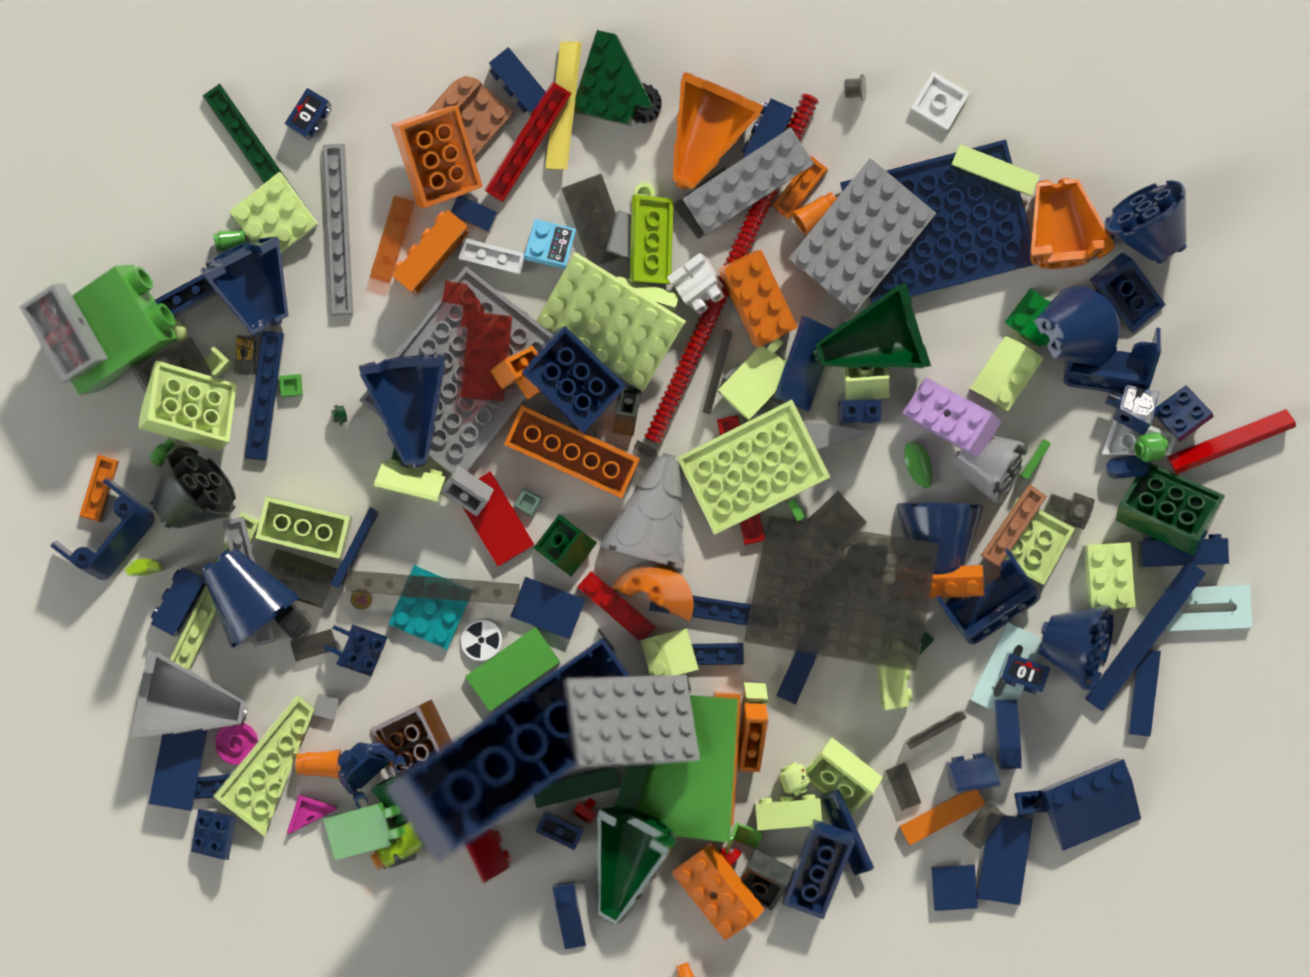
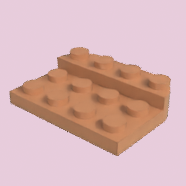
[426,76,514,158]

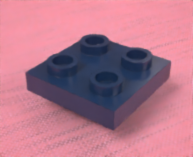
[1154,385,1214,442]
[191,809,236,860]

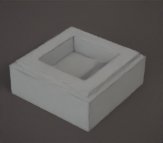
[313,694,340,720]

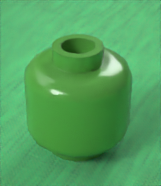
[1134,432,1168,462]

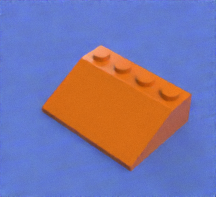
[391,105,483,208]

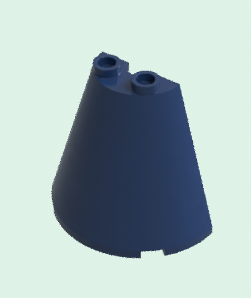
[200,237,289,336]
[1034,286,1121,367]
[897,503,983,575]
[201,548,299,649]

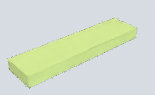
[951,144,1040,196]

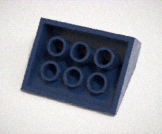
[521,326,626,433]
[1039,758,1141,851]

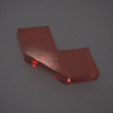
[442,280,485,330]

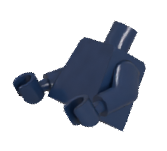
[337,742,407,808]

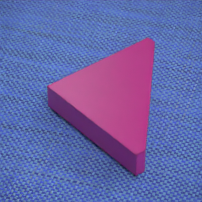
[287,794,338,834]

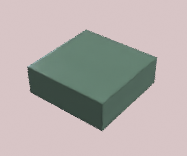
[513,488,543,517]

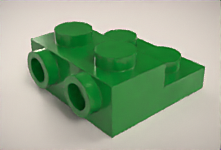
[1004,288,1051,348]

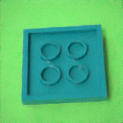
[388,565,473,650]

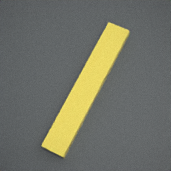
[545,42,582,170]

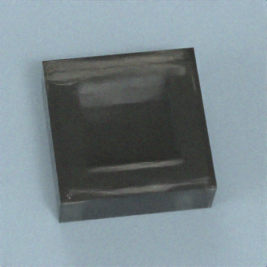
[634,440,656,458]

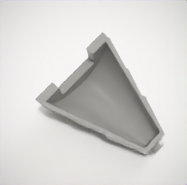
[600,453,685,569]
[131,650,248,738]

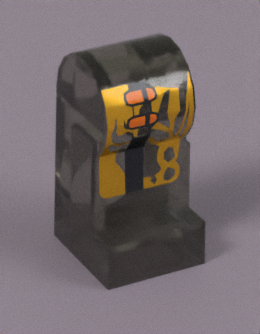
[234,335,257,375]

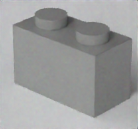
[441,466,494,516]

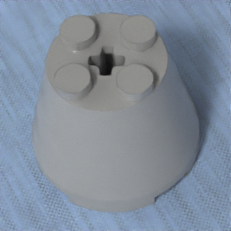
[952,436,1028,503]

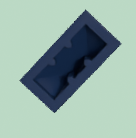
[1014,791,1047,817]

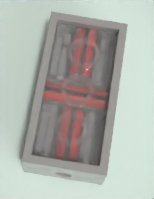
[19,284,108,383]

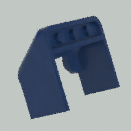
[1064,327,1161,394]
[50,477,155,580]
[936,548,1041,645]

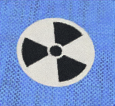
[461,620,502,661]

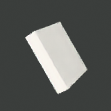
[910,72,969,131]

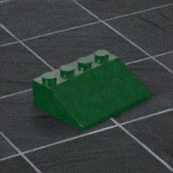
[1115,462,1225,556]

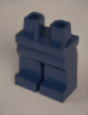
[838,400,881,423]

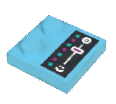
[524,219,576,269]

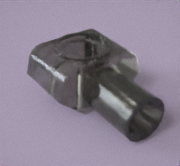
[1046,492,1095,530]

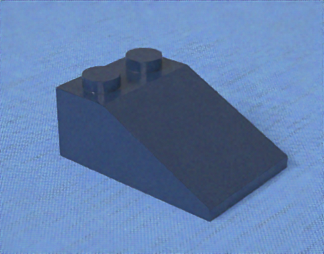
[1089,252,1166,332]
[946,752,1001,793]

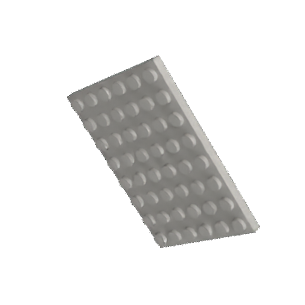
[359,266,552,474]

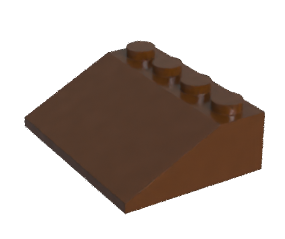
[371,699,452,778]

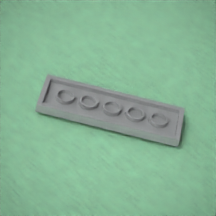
[683,128,814,235]

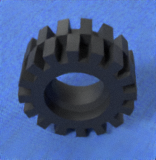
[633,83,662,124]

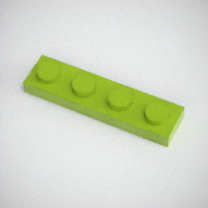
[124,558,165,576]

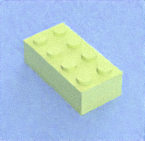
[255,497,353,559]

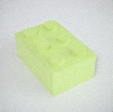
[1083,542,1136,609]

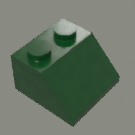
[533,514,597,577]

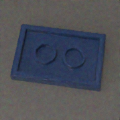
[510,576,586,639]

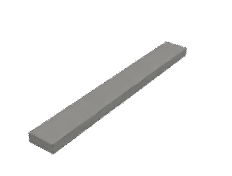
[323,144,354,316]

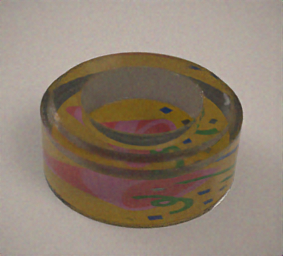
[351,588,373,610]

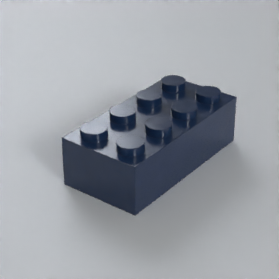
[783,819,854,919]

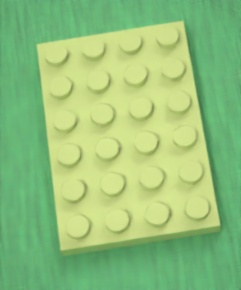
[536,253,686,392]
[677,400,831,535]

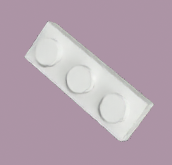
[458,238,525,275]

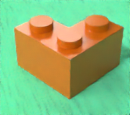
[491,346,542,400]

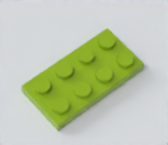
[630,195,674,285]

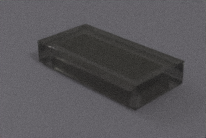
[290,629,338,662]
[885,762,922,811]
[962,801,1005,849]

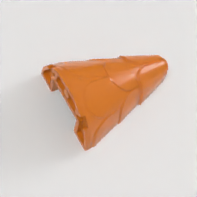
[673,72,764,190]

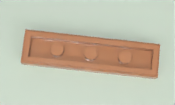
[980,484,1047,568]

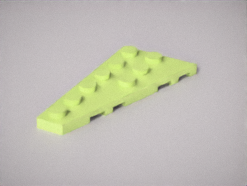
[214,695,314,837]

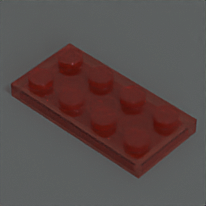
[461,311,512,402]

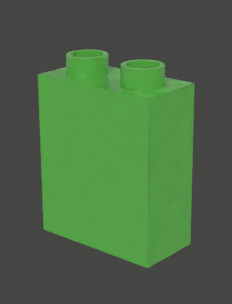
[71,265,178,395]

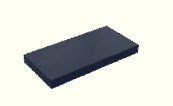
[774,316,834,411]
[149,729,208,811]
[977,812,1033,905]

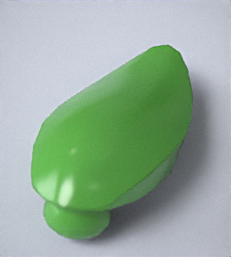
[904,441,932,488]

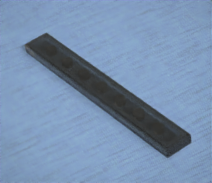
[345,570,520,605]

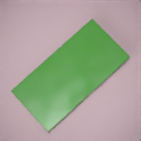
[465,627,560,711]

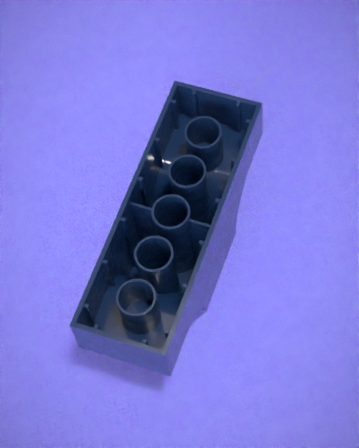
[386,638,630,863]

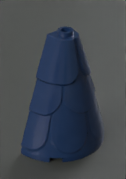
[359,354,446,468]

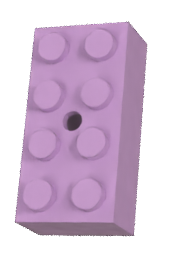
[903,377,1002,458]

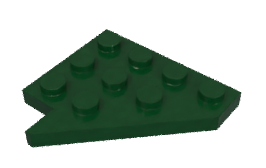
[574,30,654,127]

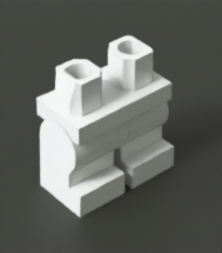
[667,253,724,314]

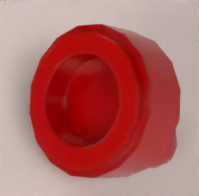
[720,847,741,867]

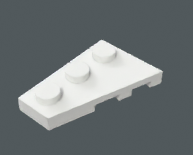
[1101,418,1176,456]

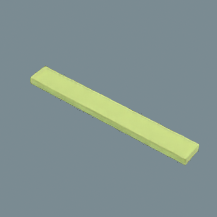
[170,512,259,669]

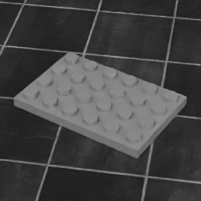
[788,158,936,313]
[564,675,700,768]

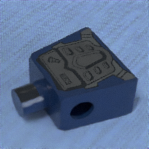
[1105,385,1160,435]

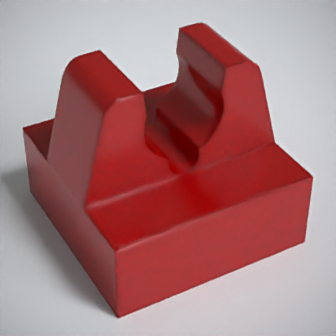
[572,797,596,824]

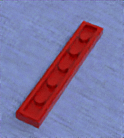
[484,81,572,202]
[1167,409,1296,475]
[717,415,766,545]

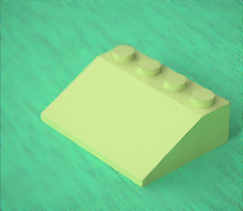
[138,360,237,451]

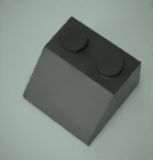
[740,849,794,911]

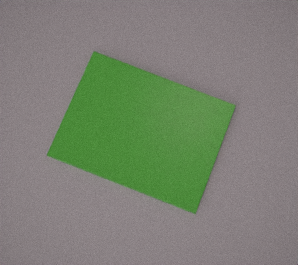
[637,695,738,842]

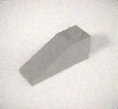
[804,420,866,450]

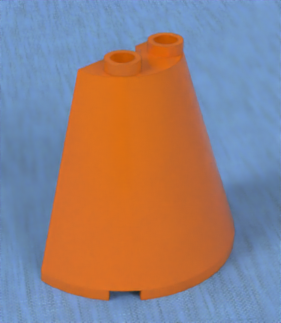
[1030,178,1115,269]
[612,562,694,622]

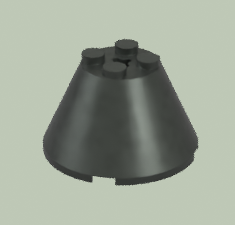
[150,446,236,529]

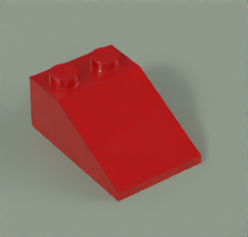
[465,826,512,884]

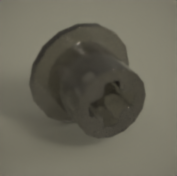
[844,74,866,102]

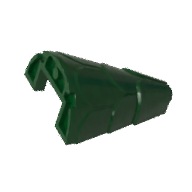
[813,283,931,368]
[597,807,676,925]

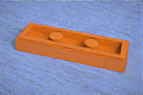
[771,156,828,220]
[79,455,120,522]

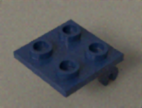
[324,624,388,676]

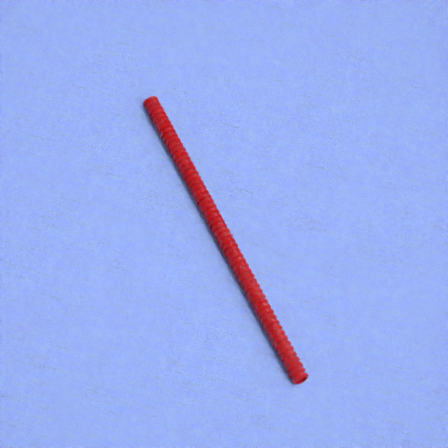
[644,93,819,444]

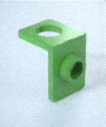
[725,822,763,853]

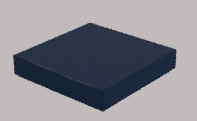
[931,864,978,911]

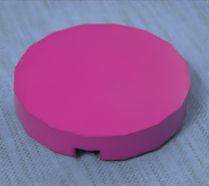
[215,722,259,765]

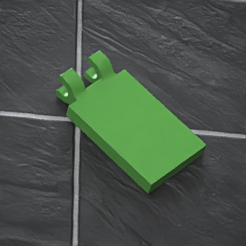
[323,803,406,860]

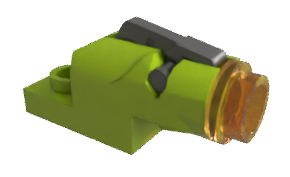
[370,822,424,870]

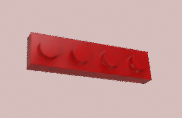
[577,571,656,642]

